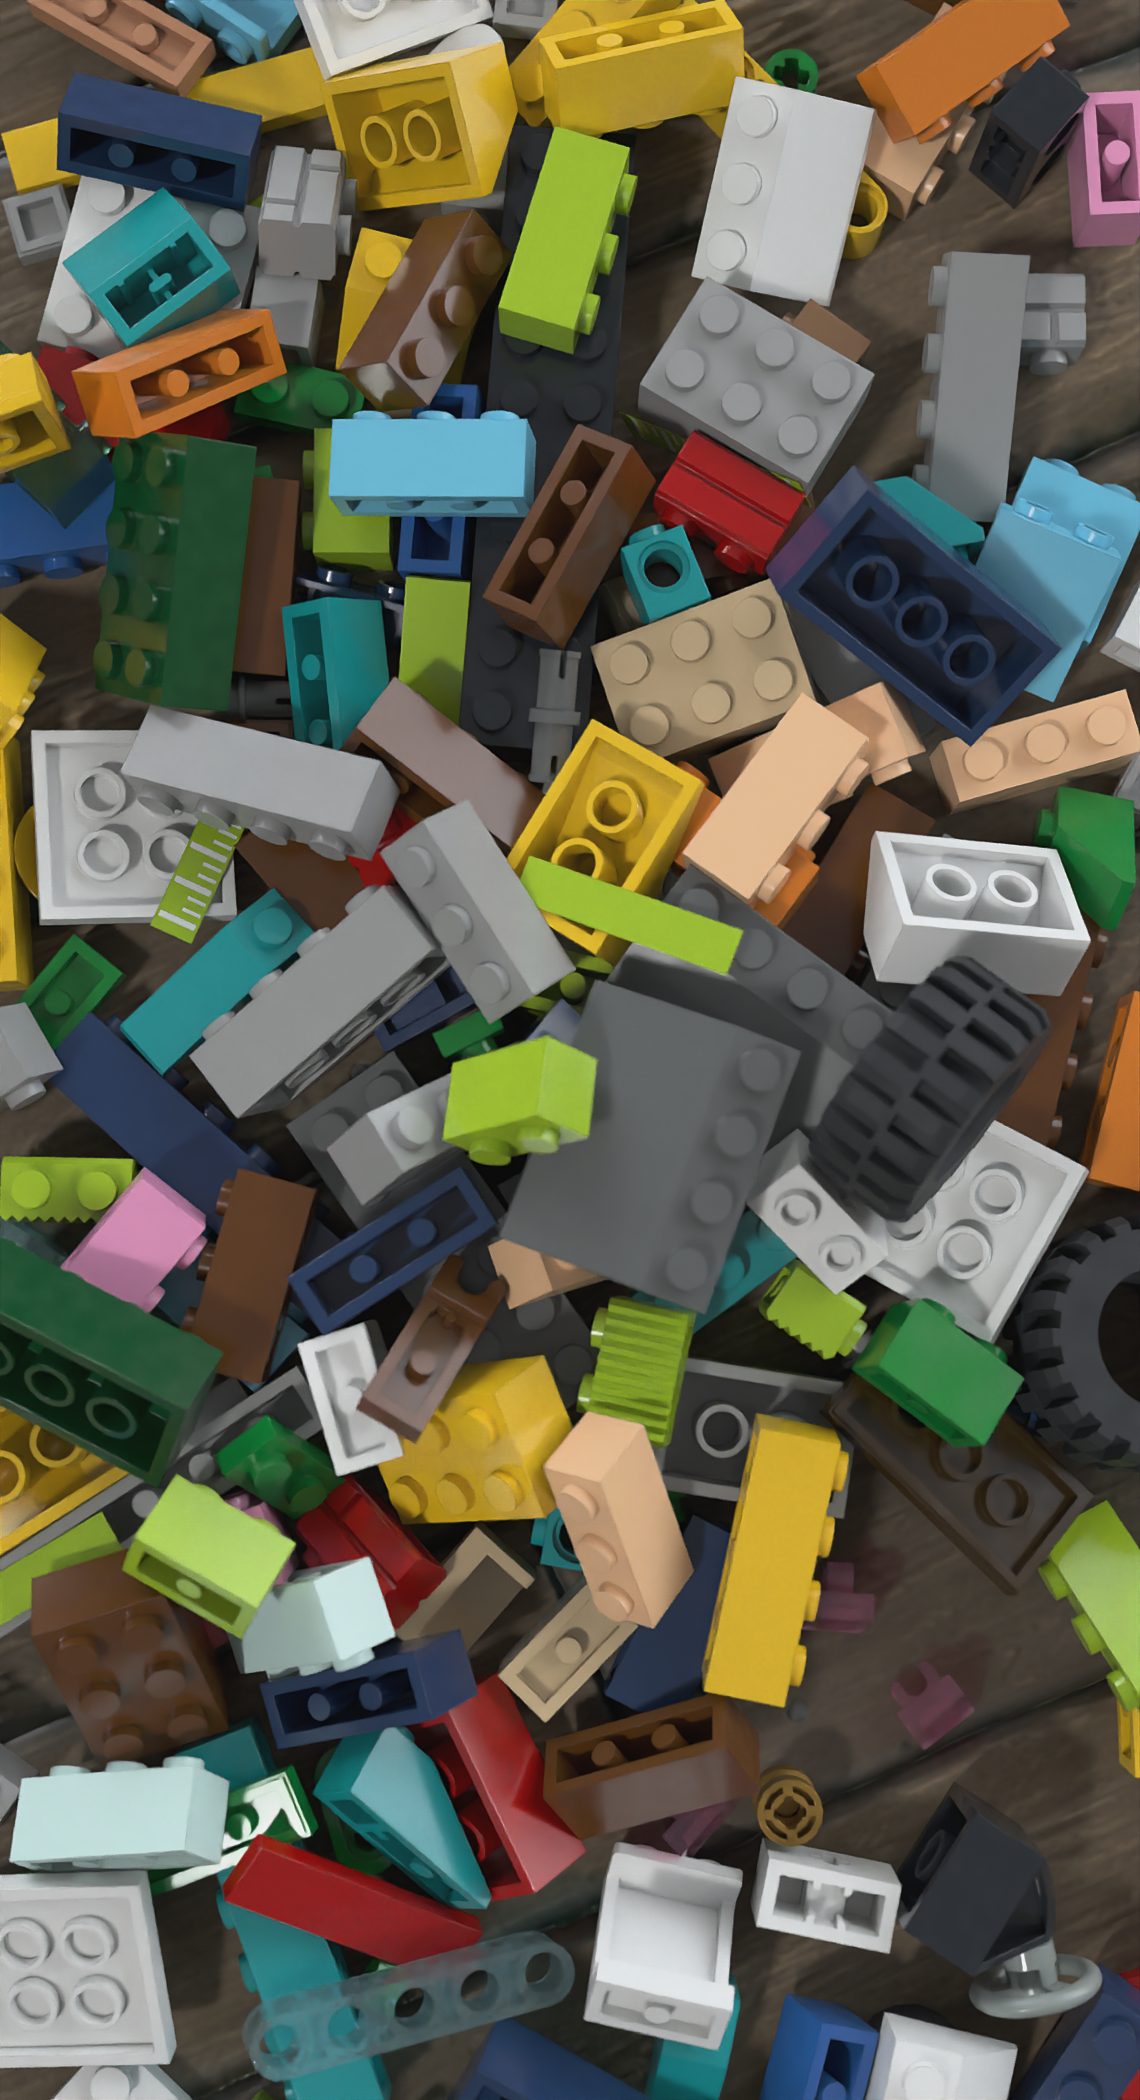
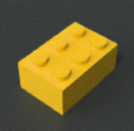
[377,1355,573,1524]

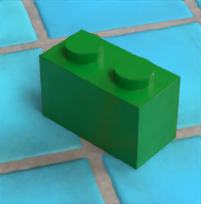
[852,1298,1024,1447]

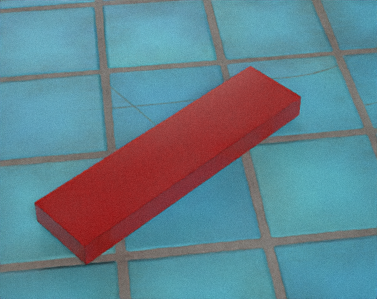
[222,1833,483,1983]

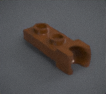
[356,1255,506,1444]

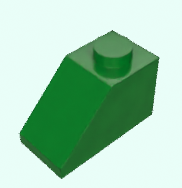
[1032,786,1136,931]

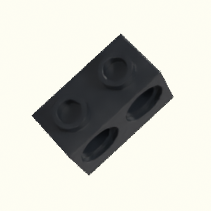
[968,56,1090,209]

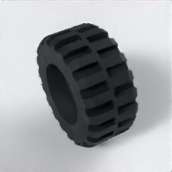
[808,956,1053,1223]
[1002,1214,1140,1473]

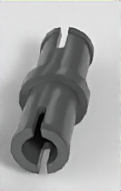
[528,649,581,783]

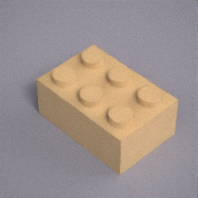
[590,579,822,765]

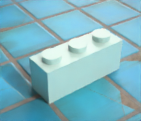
[226,1557,396,1680]
[9,1756,229,1873]

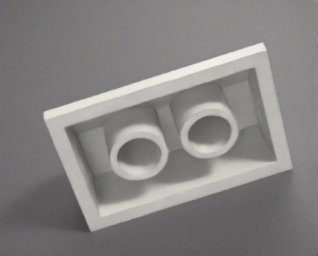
[691,76,877,306]
[863,831,1091,996]
[865,2012,1018,2100]

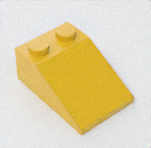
[506,719,705,967]
[0,1406,129,1556]

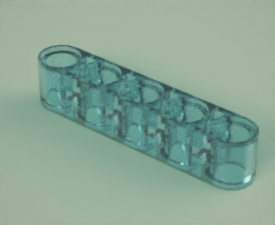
[242,1930,575,2081]

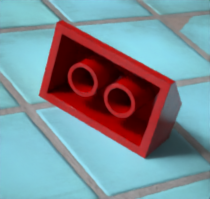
[404,1671,586,1902]

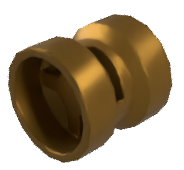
[752,1764,823,1847]

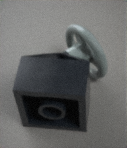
[896,1781,1102,2019]

